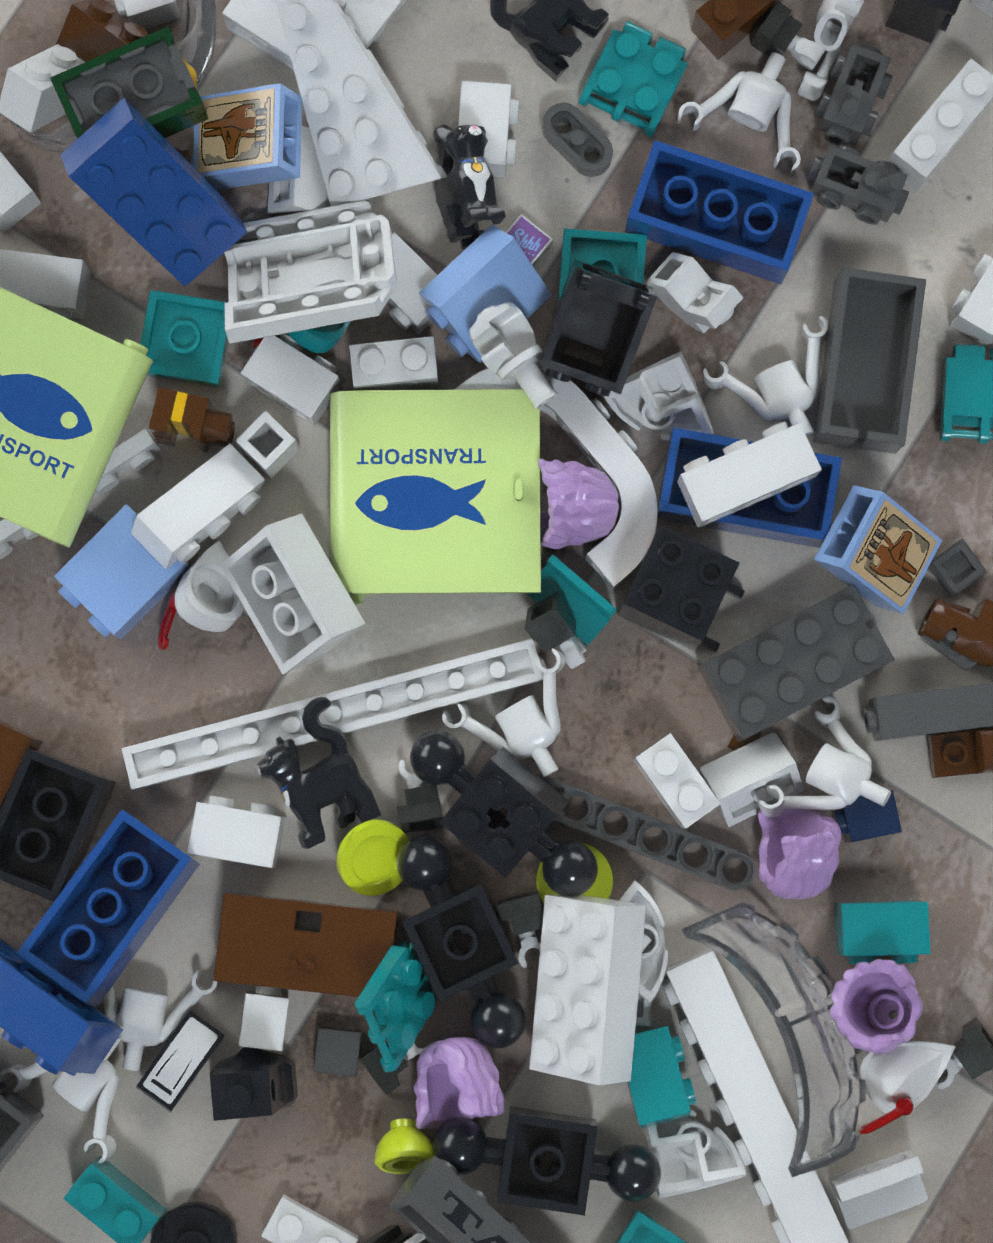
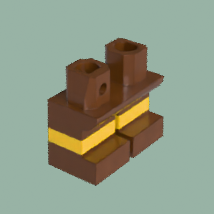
[149,387,236,453]

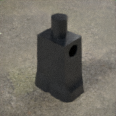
[210,1047,298,1121]

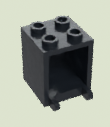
[540,259,657,397]
[618,525,745,652]

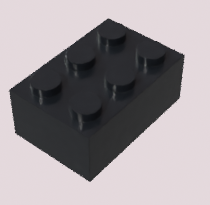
[0,748,116,901]

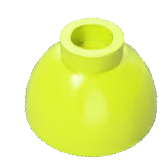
[374,1118,434,1174]

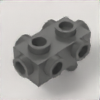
[815,44,893,146]
[807,145,909,225]

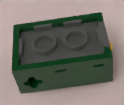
[50,27,209,139]

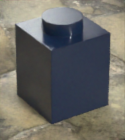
[832,790,902,842]

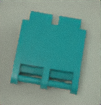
[578,21,688,138]
[940,344,993,444]
[355,942,435,1072]

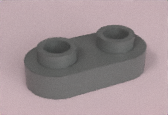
[542,103,613,177]

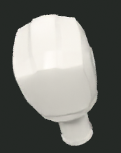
[469,302,558,409]

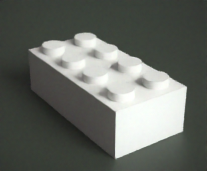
[529,894,646,1086]

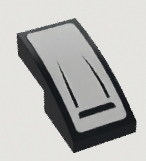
[136,1011,225,1113]

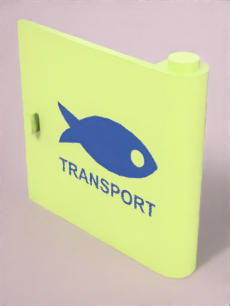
[0,287,153,548]
[330,389,541,605]

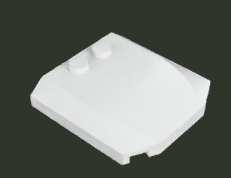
[224,200,397,344]

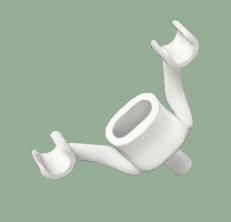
[797,0,864,102]
[677,52,801,176]
[703,316,828,437]
[442,648,565,777]
[759,696,891,818]
[103,970,220,1071]
[0,1036,122,1164]

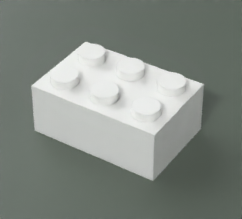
[220,513,366,674]

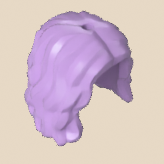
[538,459,619,549]
[758,809,841,899]
[829,959,923,1054]
[414,1037,505,1130]

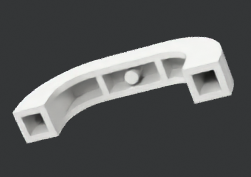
[455,365,658,591]

